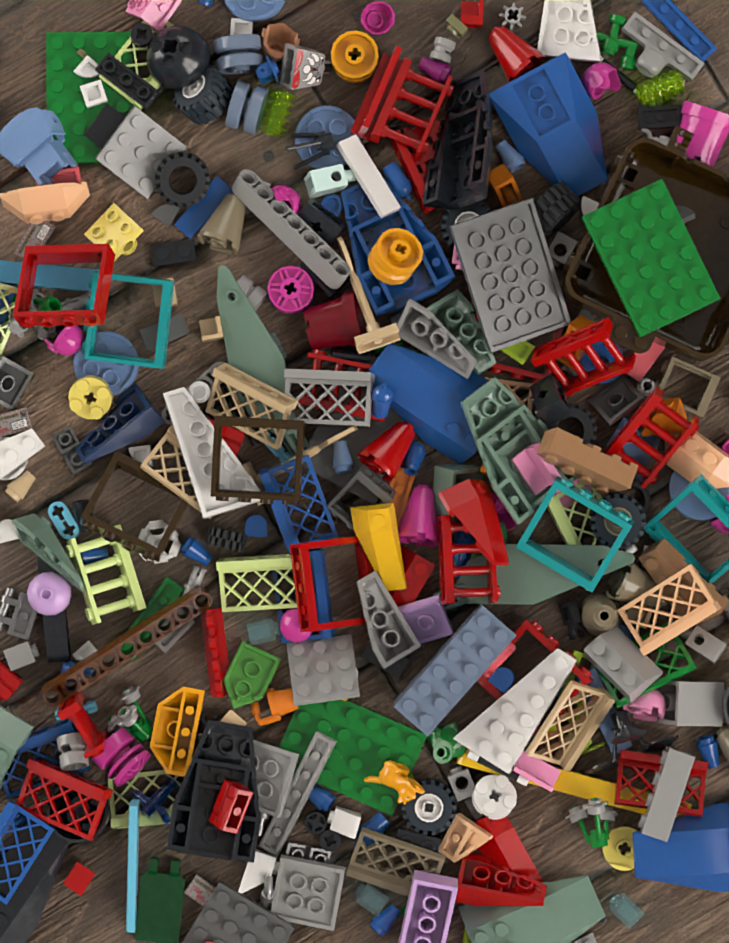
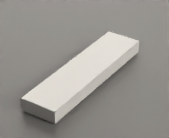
[336,135,401,218]

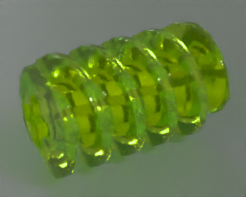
[636,68,685,108]
[260,90,297,139]

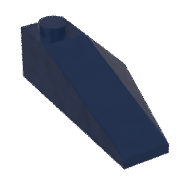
[75,384,165,464]

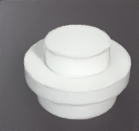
[188,381,211,403]

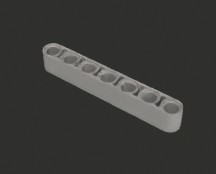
[232,169,351,289]

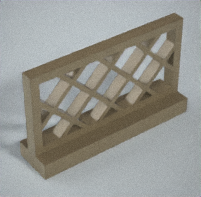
[346,827,446,896]

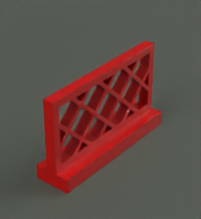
[349,46,403,141]
[614,750,708,817]
[17,758,113,841]

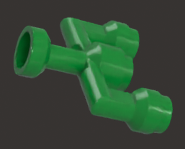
[596,14,639,71]

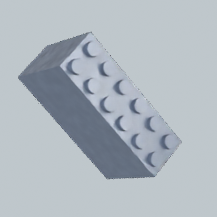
[393,604,517,737]

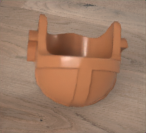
[260,23,300,61]

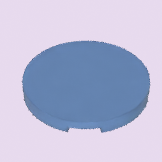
[224,0,286,22]
[295,105,360,169]
[73,331,139,396]
[669,471,729,521]

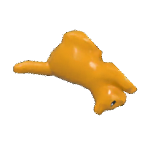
[364,760,425,805]

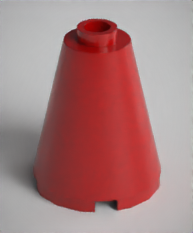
[488,26,546,82]
[357,421,415,482]

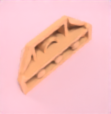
[0,182,90,224]
[665,431,729,489]

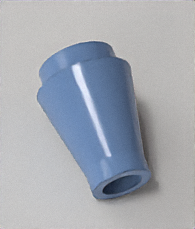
[496,140,526,174]
[332,441,354,474]

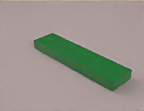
[121,576,185,660]

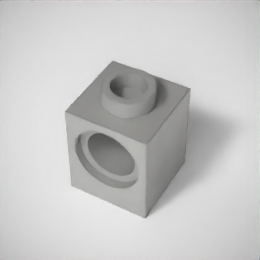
[549,231,578,267]
[3,640,40,671]
[447,766,475,801]

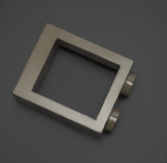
[654,357,721,419]

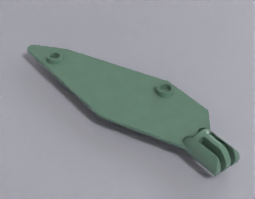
[217,265,311,457]
[433,544,635,612]

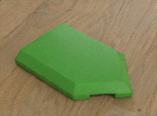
[223,641,281,709]

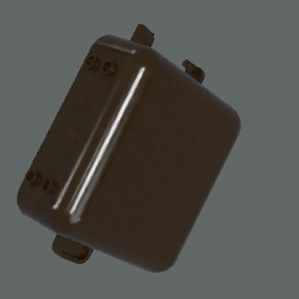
[563,125,729,361]

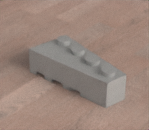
[638,746,695,842]

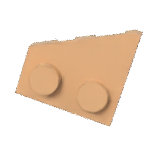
[439,813,493,863]

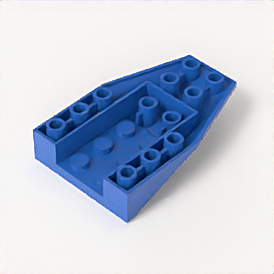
[489,52,608,196]

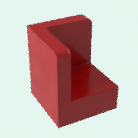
[460,0,484,29]
[63,859,95,896]

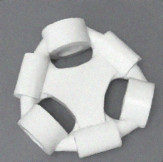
[138,520,182,564]

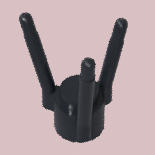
[285,131,335,170]

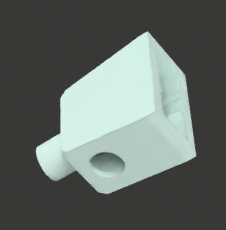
[304,164,357,199]

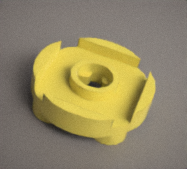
[68,375,113,420]
[602,826,637,871]

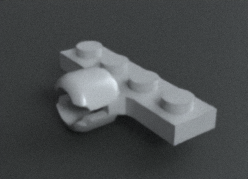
[621,12,705,82]

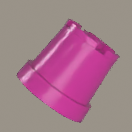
[676,101,729,167]

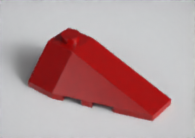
[438,479,509,566]
[388,545,435,607]
[473,815,543,883]
[455,853,547,906]

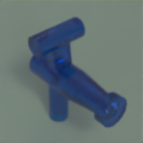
[132,777,179,824]

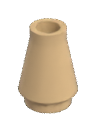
[4,470,36,503]

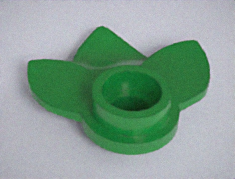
[429,723,467,764]

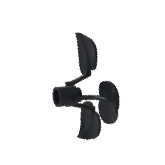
[581,710,679,775]

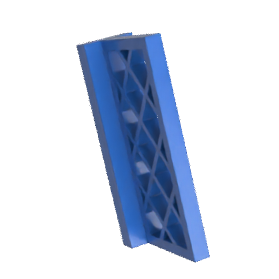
[259,454,338,555]
[272,550,335,643]
[3,719,90,799]
[0,800,55,905]

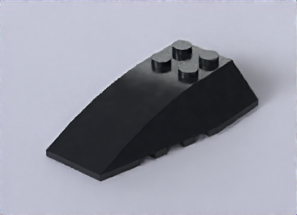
[422,70,493,209]
[166,720,261,863]
[0,819,69,943]

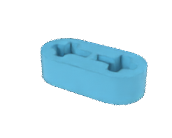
[48,502,80,540]

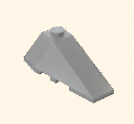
[397,299,477,379]
[356,571,421,669]

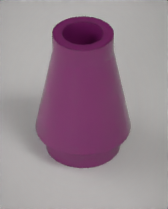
[418,57,452,84]

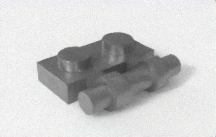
[0,587,37,640]

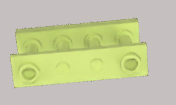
[65,524,146,625]

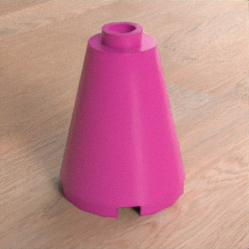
[398,484,438,547]

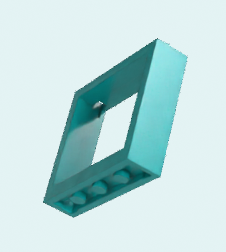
[82,271,175,369]
[644,474,729,583]
[516,476,635,592]

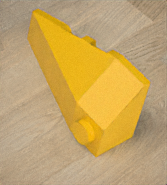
[350,503,407,591]

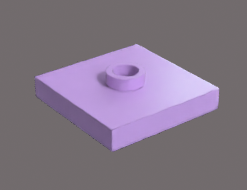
[398,595,454,644]

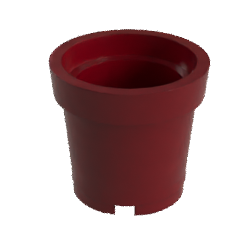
[304,290,366,350]

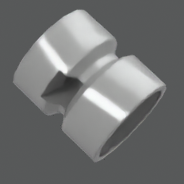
[232,274,268,311]
[57,733,89,771]

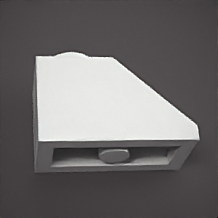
[327,806,361,839]
[238,849,279,893]

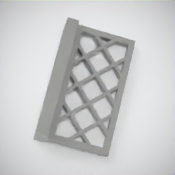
[283,369,375,427]

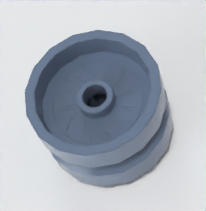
[213,34,263,75]
[225,80,268,135]

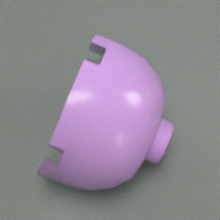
[27,572,71,616]

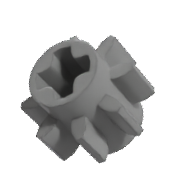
[499,3,526,31]

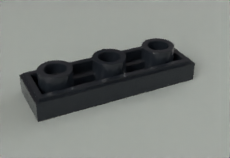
[95,53,160,110]

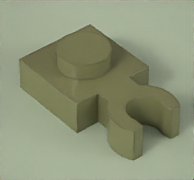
[445,14,468,39]

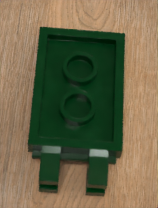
[135,857,186,943]

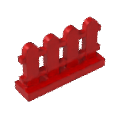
[388,119,441,216]
[200,607,230,698]

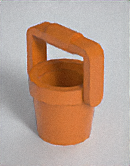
[250,688,299,726]

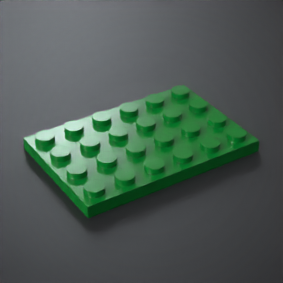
[46,32,134,163]
[581,179,721,338]
[279,700,427,816]

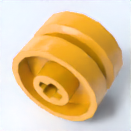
[331,30,379,84]
[368,228,423,285]

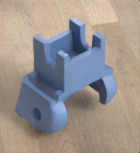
[0,107,78,186]

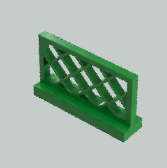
[595,622,696,708]

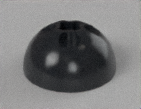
[146,25,210,89]
[47,778,110,843]

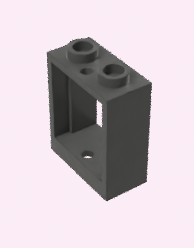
[326,463,397,532]

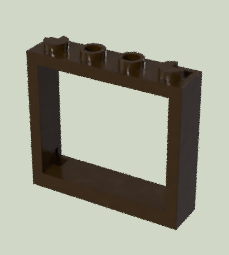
[210,416,305,505]
[80,451,194,562]

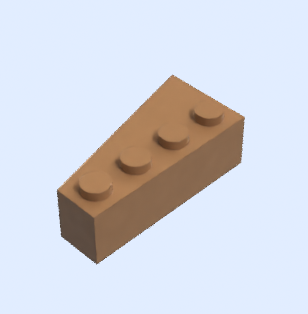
[537,427,638,496]
[639,538,729,627]

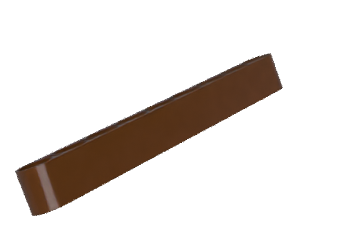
[41,587,212,707]

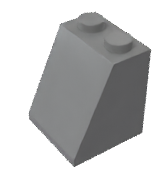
[655,679,725,726]

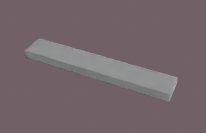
[258,730,337,857]

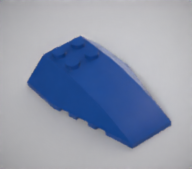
[341,175,455,315]
[368,343,489,464]
[632,803,729,892]

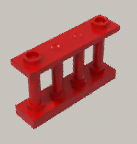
[370,57,454,160]
[531,317,636,396]
[298,350,385,422]
[603,386,699,489]
[437,515,501,605]
[57,690,108,758]

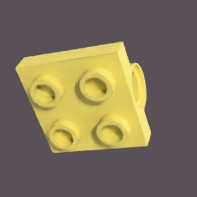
[84,203,144,262]

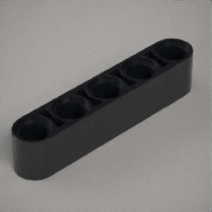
[37,557,71,663]

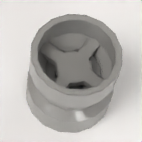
[429,37,456,65]

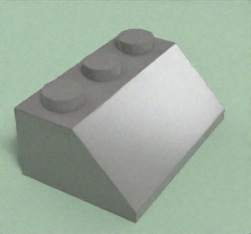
[583,627,663,703]

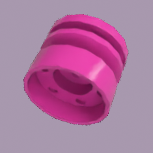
[268,266,315,315]
[92,728,151,787]

